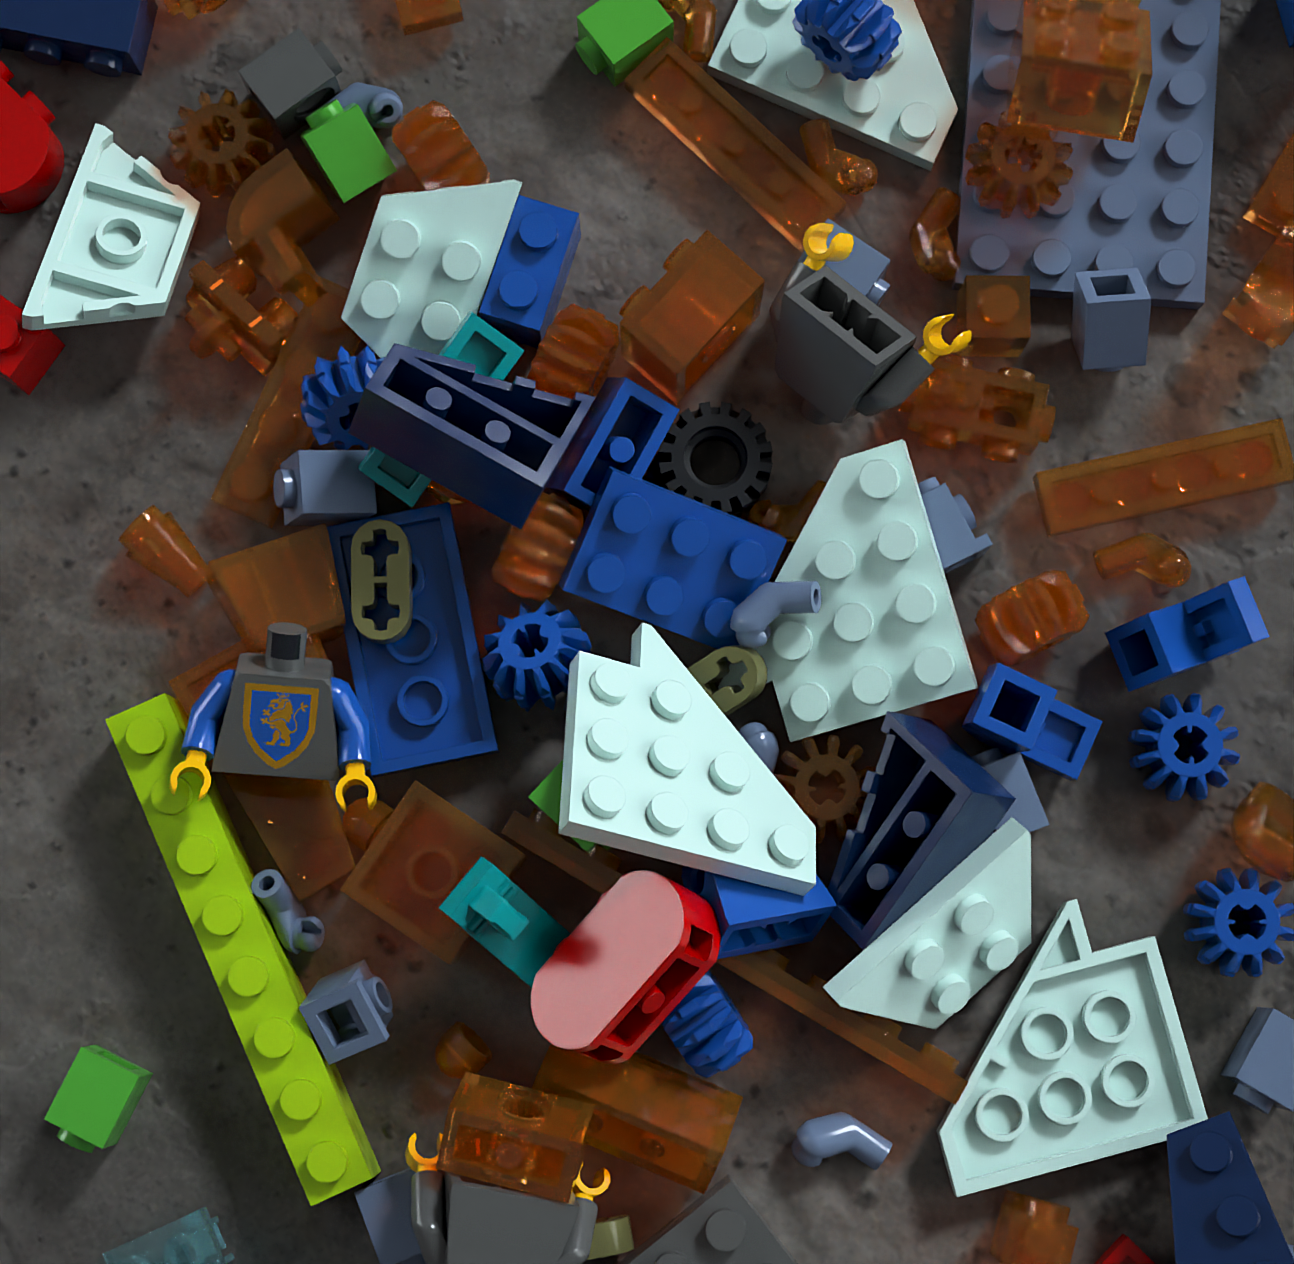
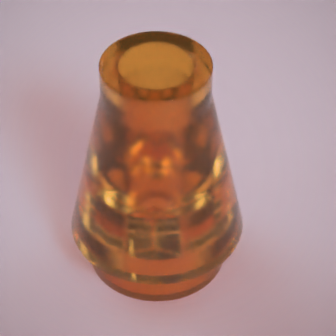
[118,505,214,598]

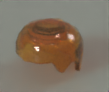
[1231,781,1294,882]

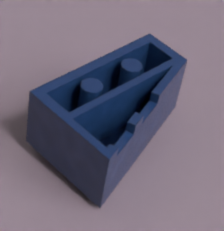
[348,343,595,529]
[828,711,1016,950]
[1166,1111,1294,1264]

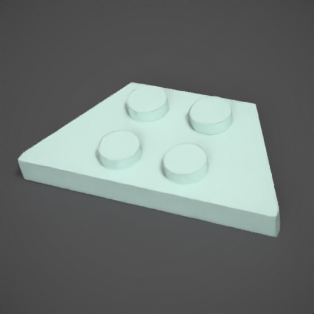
[22,123,200,331]
[341,179,522,358]
[823,817,1031,1030]

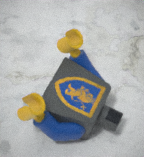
[169,622,377,812]

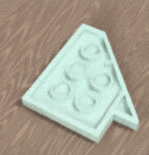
[707,0,958,171]
[718,439,978,742]
[558,622,816,896]
[936,899,1208,1197]

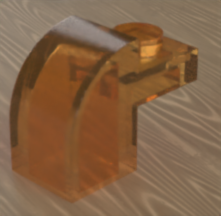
[227,148,340,308]
[1222,218,1294,349]

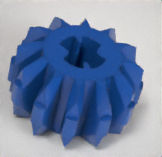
[792,0,902,81]
[300,345,385,450]
[482,599,592,712]
[1128,693,1240,802]
[1183,868,1294,977]
[662,969,753,1078]

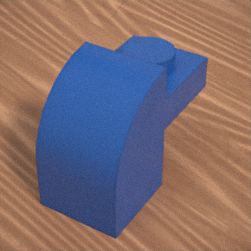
[1105,576,1270,692]
[962,662,1103,781]

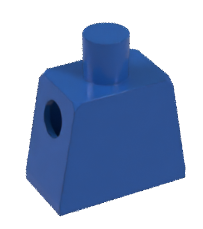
[682,866,836,959]

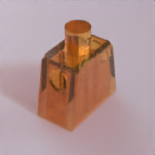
[206,523,346,660]

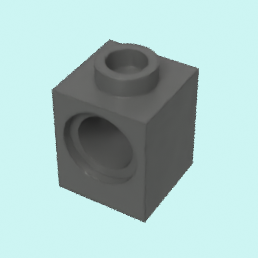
[238,28,342,140]

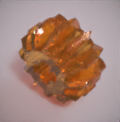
[168,88,276,199]
[392,100,490,191]
[965,109,1073,219]
[527,304,620,399]
[491,492,584,602]
[975,570,1090,666]
[774,735,876,845]

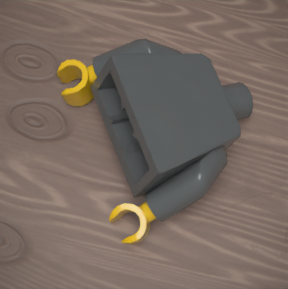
[769,223,972,425]
[405,1133,610,1264]

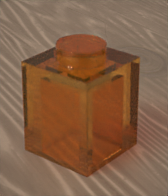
[957,275,1031,357]

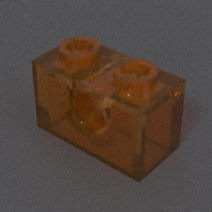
[436,1072,595,1203]

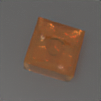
[1006,0,1152,143]
[619,230,765,404]
[340,780,528,964]

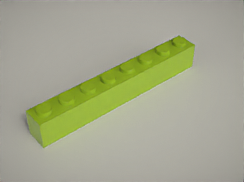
[105,693,381,1206]

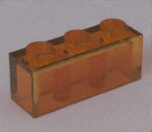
[521,1044,743,1194]

